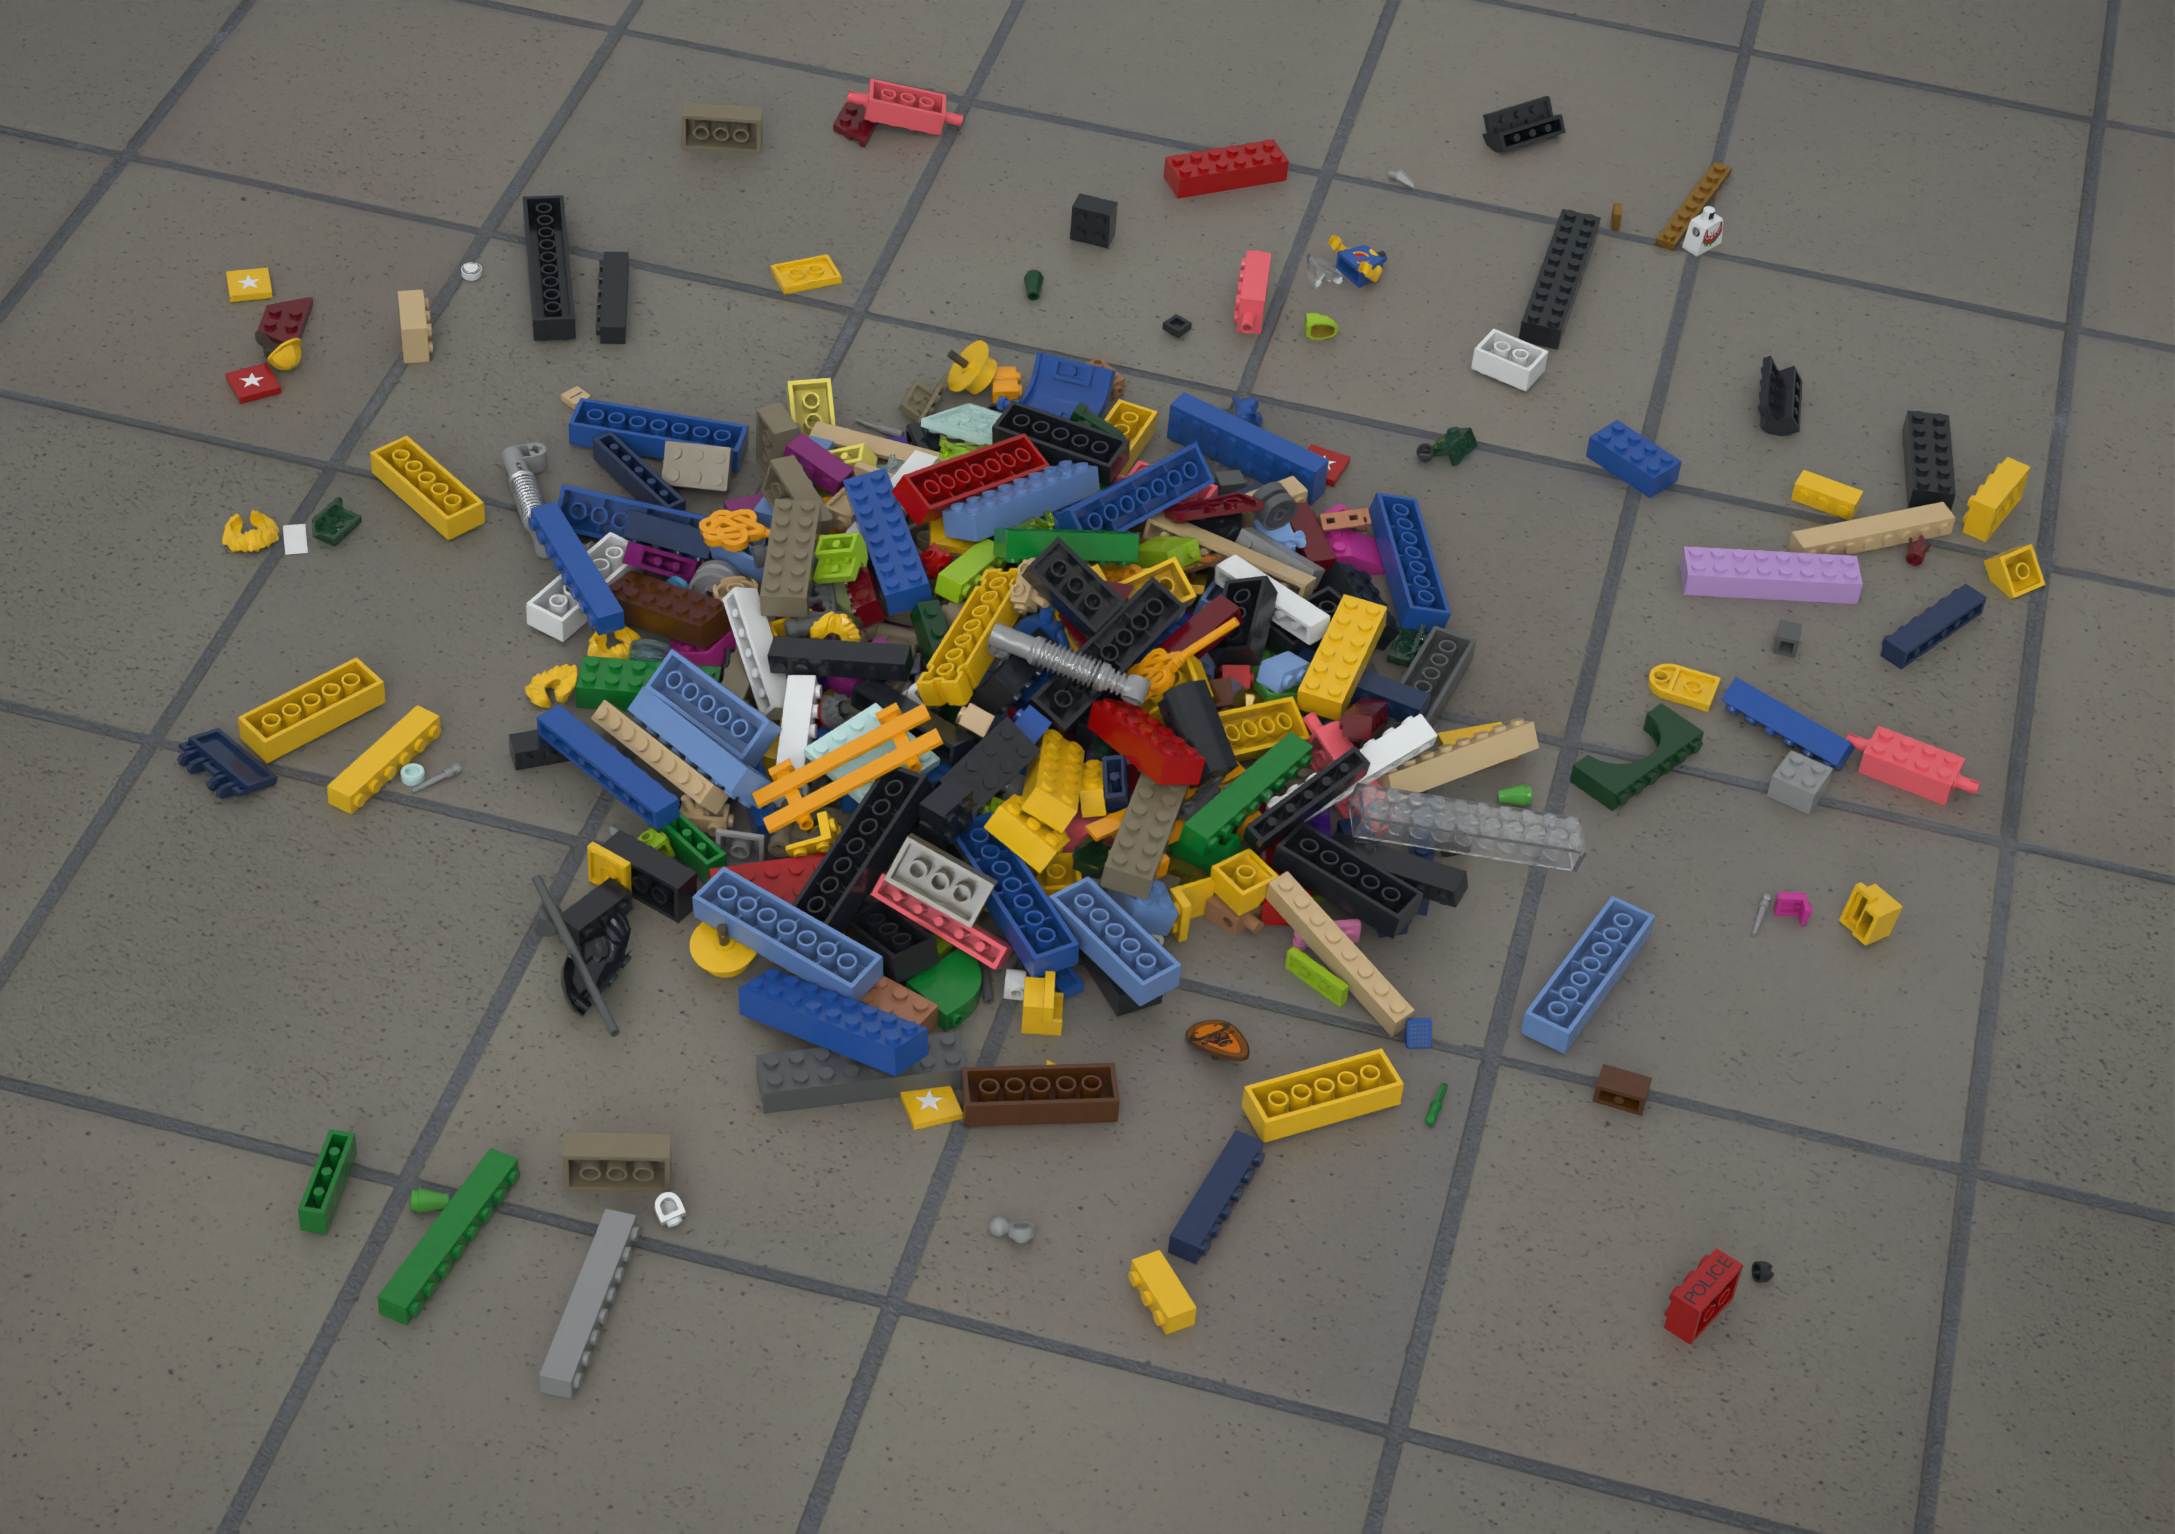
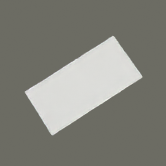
[283,524,308,555]

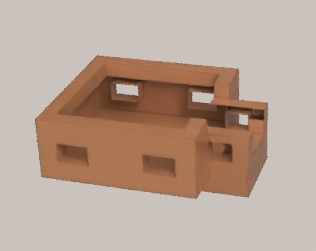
[1316,507,1372,535]

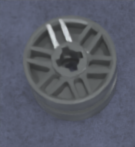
[1252,482,1298,530]

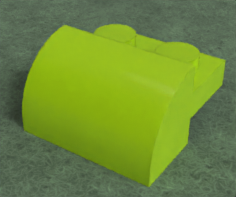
[813,532,868,584]

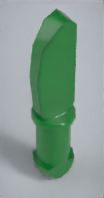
[1425,1083,1448,1126]

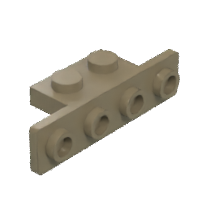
[898,373,949,424]

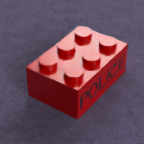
[1664,1248,1743,1345]

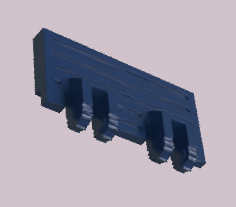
[177,728,277,799]

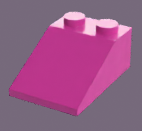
[1324,529,1385,575]
[656,630,736,676]

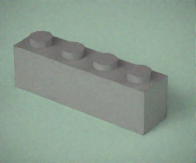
[1235,527,1326,589]

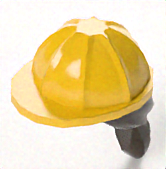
[255,331,302,370]

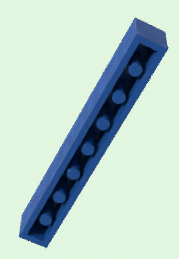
[528,501,624,636]
[536,705,680,830]

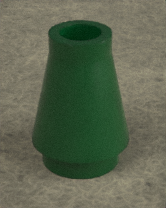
[1024,270,1044,301]

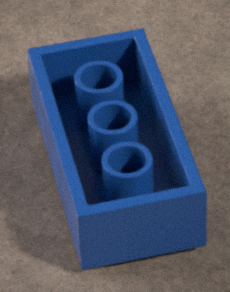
[1586,420,1682,498]

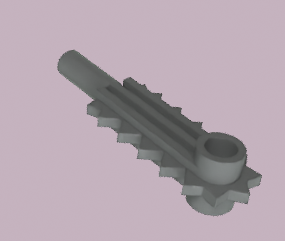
[1178,776,1225,822]

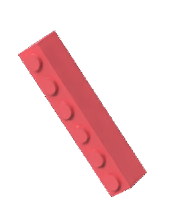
[871,873,1014,970]

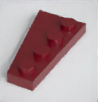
[1164,492,1264,524]

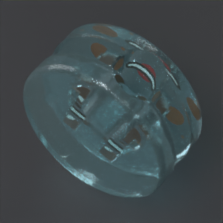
[628,639,672,662]

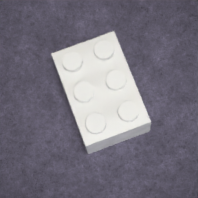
[1471,328,1548,391]

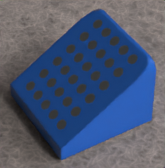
[1404,1018,1432,1049]

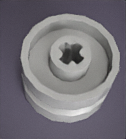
[688,560,740,597]

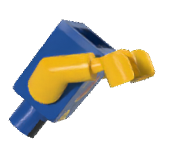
[1328,235,1387,288]

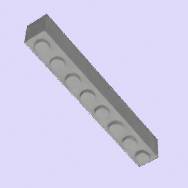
[539,1209,640,1399]

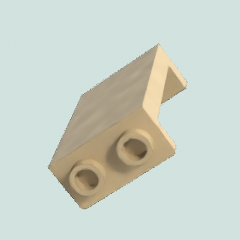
[825,461,895,532]

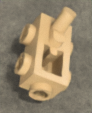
[1010,558,1050,614]
[679,794,734,837]

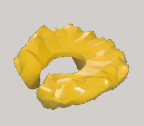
[222,510,279,553]
[810,611,861,642]
[587,626,644,660]
[524,664,578,709]

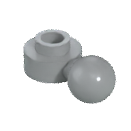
[989,1216,1035,1243]

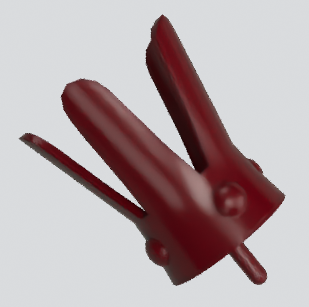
[1906,535,1931,566]

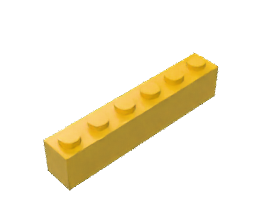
[327,705,441,815]

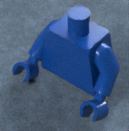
[1013,606,1070,677]

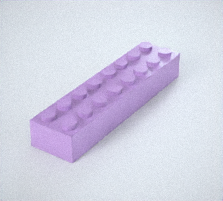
[1679,546,1863,604]

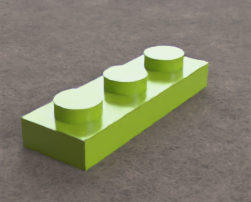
[1285,946,1349,1007]

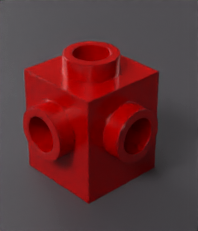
[919,542,954,580]

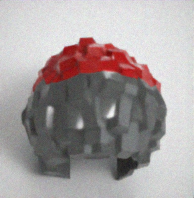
[818,694,855,730]

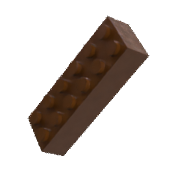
[609,571,732,650]
[960,1063,1120,1127]

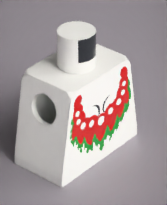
[1682,206,1724,256]

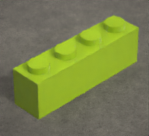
[934,538,1007,604]

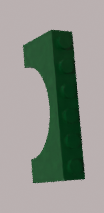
[1570,703,1704,811]

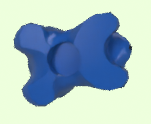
[1232,396,1263,426]

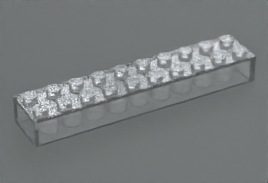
[1348,783,1587,872]

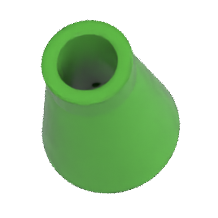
[1498,784,1532,807]
[409,1187,449,1214]

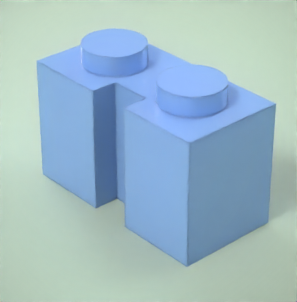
[1256,651,1310,693]

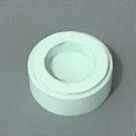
[400,763,425,786]

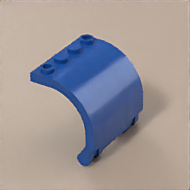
[997,352,1115,420]

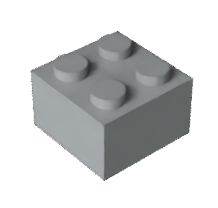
[1767,750,1833,815]

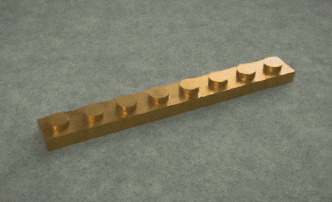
[1655,162,1732,251]

